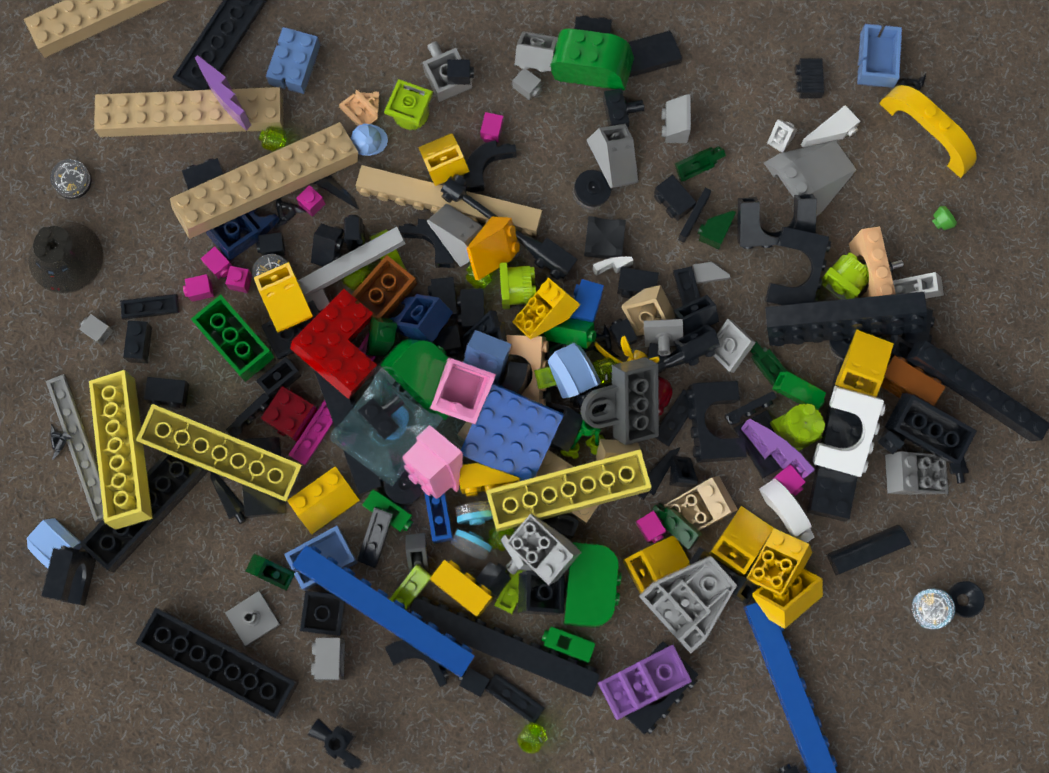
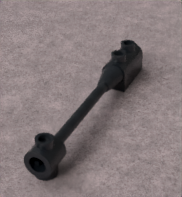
[441,174,578,280]
[576,325,720,414]

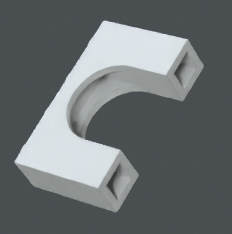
[813,386,886,477]

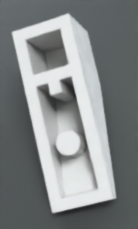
[801,105,860,148]
[767,119,797,153]
[893,272,944,299]

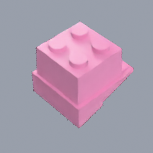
[430,358,496,424]
[402,425,463,499]

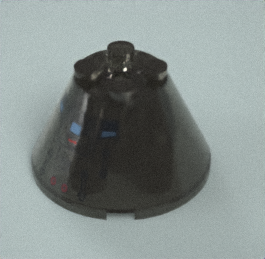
[28,221,104,294]

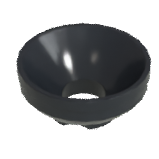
[948,581,985,618]

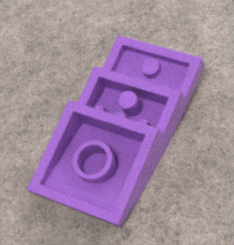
[195,55,251,131]
[741,419,815,479]
[598,645,692,720]

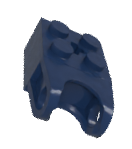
[206,208,279,261]
[390,294,453,343]

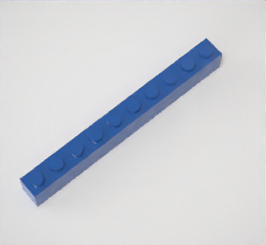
[292,545,474,678]
[744,602,837,773]

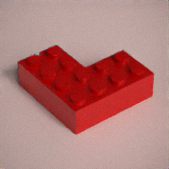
[290,289,377,399]

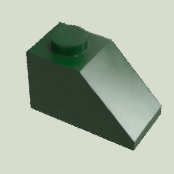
[697,211,736,250]
[366,317,397,357]
[245,554,294,591]

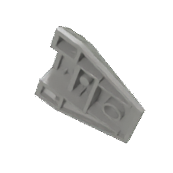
[764,140,856,216]
[639,556,737,653]

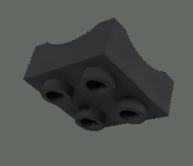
[584,216,626,259]

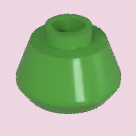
[932,206,957,230]

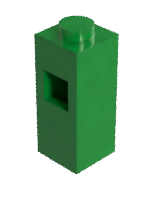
[544,318,596,349]
[772,372,826,410]
[362,489,413,533]
[541,626,596,663]

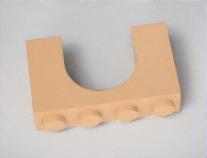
[849,226,896,298]
[506,335,549,406]

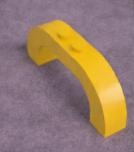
[879,85,977,178]

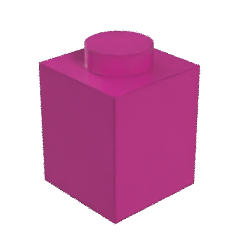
[480,112,504,143]
[296,185,325,217]
[201,247,232,279]
[225,266,252,293]
[183,274,214,302]
[773,464,805,496]
[636,511,666,543]

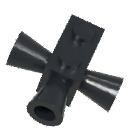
[308,718,364,770]

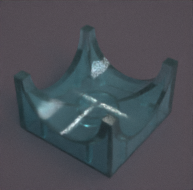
[330,370,443,487]

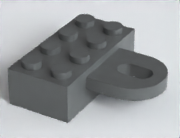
[581,357,659,445]

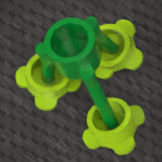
[561,413,604,459]

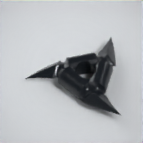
[896,74,926,91]
[275,198,308,228]
[584,324,619,357]
[50,423,72,460]

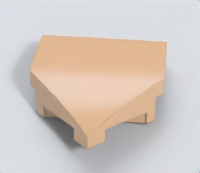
[339,90,379,126]

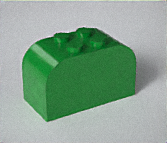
[550,29,634,91]
[191,294,275,382]
[380,339,450,420]
[564,542,622,628]

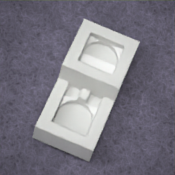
[592,257,634,276]

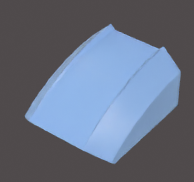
[548,343,601,398]
[27,518,82,568]

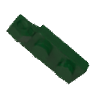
[675,146,726,181]
[750,341,787,386]
[651,503,701,550]

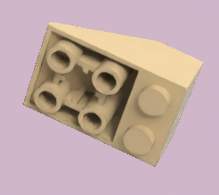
[664,476,738,531]

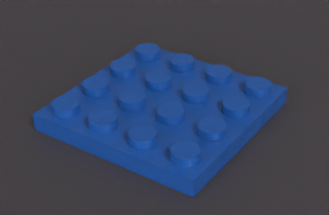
[461,383,564,481]

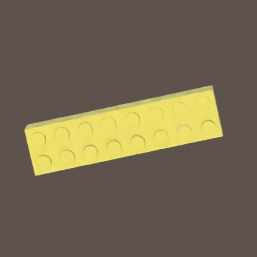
[89,370,152,530]
[136,404,301,501]
[486,449,651,532]

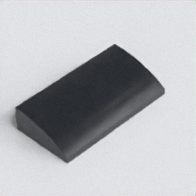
[628,31,682,78]
[240,437,286,518]

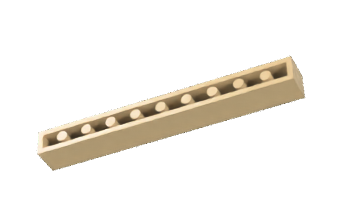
[355,165,542,237]

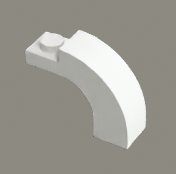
[759,479,814,543]

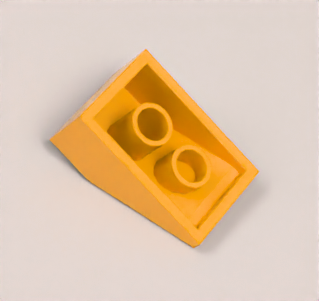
[466,217,520,280]

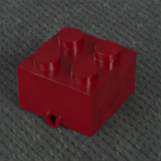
[261,386,318,442]

